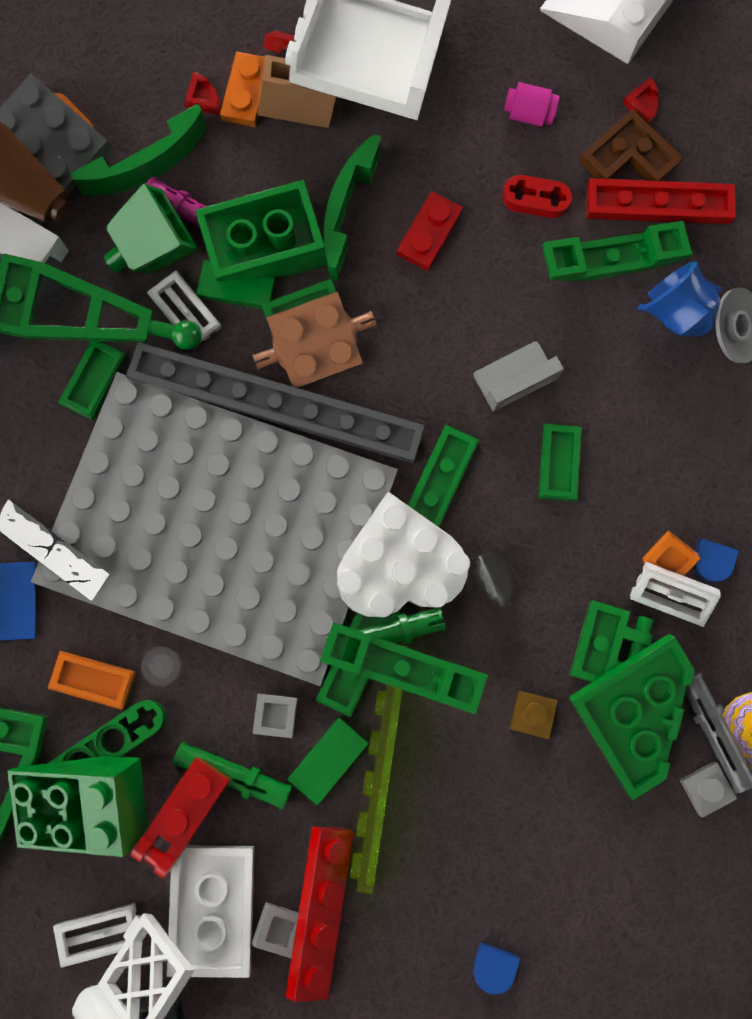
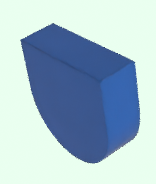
[693,539,739,583]
[473,942,520,995]

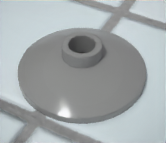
[716,288,752,363]

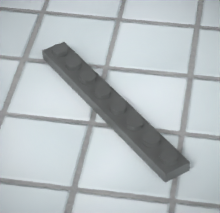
[126,342,425,464]

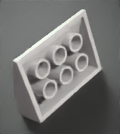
[540,0,673,64]

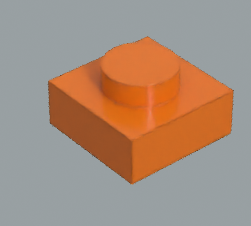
[642,530,701,576]

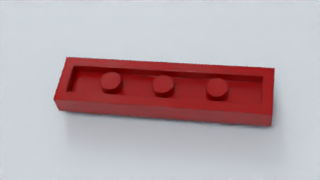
[586,178,736,224]
[285,826,354,1002]

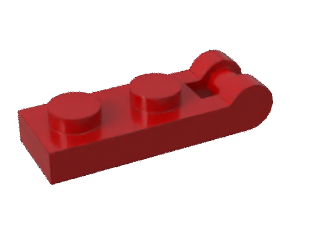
[130,757,231,879]

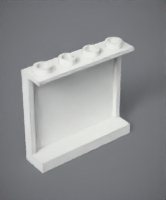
[285,0,451,120]

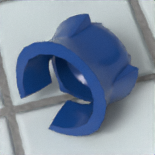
[637,261,723,337]

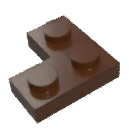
[579,109,683,181]

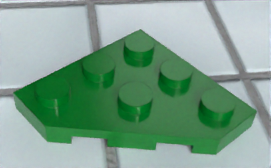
[569,634,695,800]

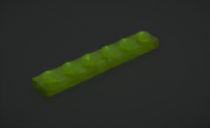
[350,645,409,894]

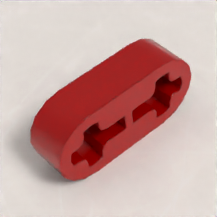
[502,175,572,218]

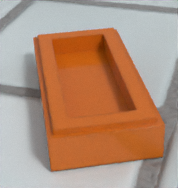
[48,651,136,710]

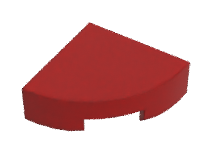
[263,30,296,53]
[184,72,221,116]
[623,77,659,125]

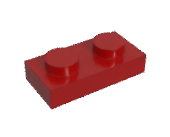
[397,191,463,271]

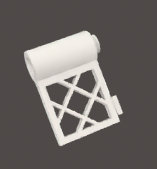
[72,913,194,1019]

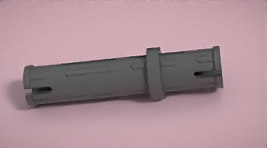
[685,672,752,794]

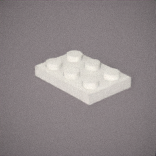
[167,845,255,978]

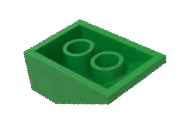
[195,179,327,281]

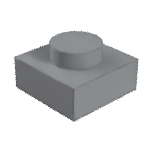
[253,694,298,738]
[680,761,737,818]
[251,902,298,958]

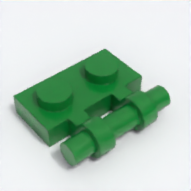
[569,600,654,683]

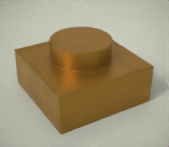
[509,691,558,739]

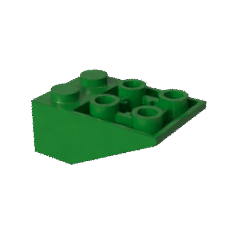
[8,756,148,857]

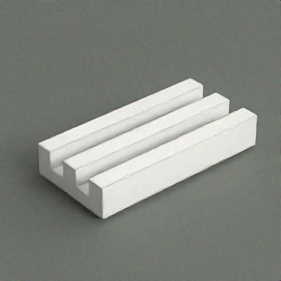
[147,271,222,349]
[630,562,721,627]
[53,903,143,968]

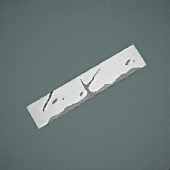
[0,500,110,601]

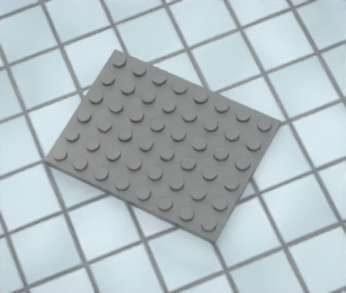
[31,372,398,686]

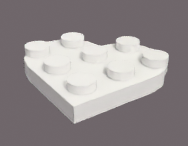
[337,492,470,617]

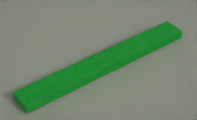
[315,424,479,717]

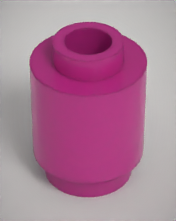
[504,82,559,127]

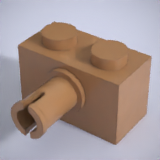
[258,55,336,128]

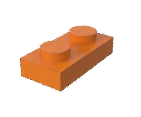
[220,51,265,127]

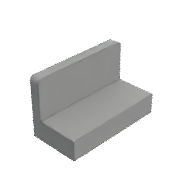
[473,341,564,412]

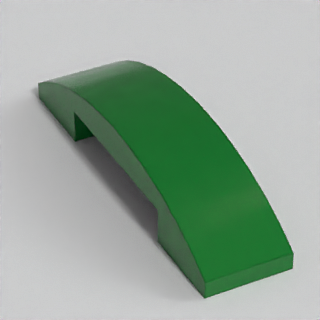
[70,104,207,196]
[324,134,381,281]
[542,221,692,281]
[320,622,488,715]

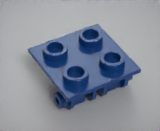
[0,561,36,641]

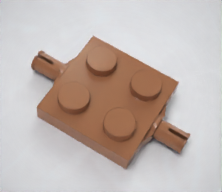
[252,292,376,388]

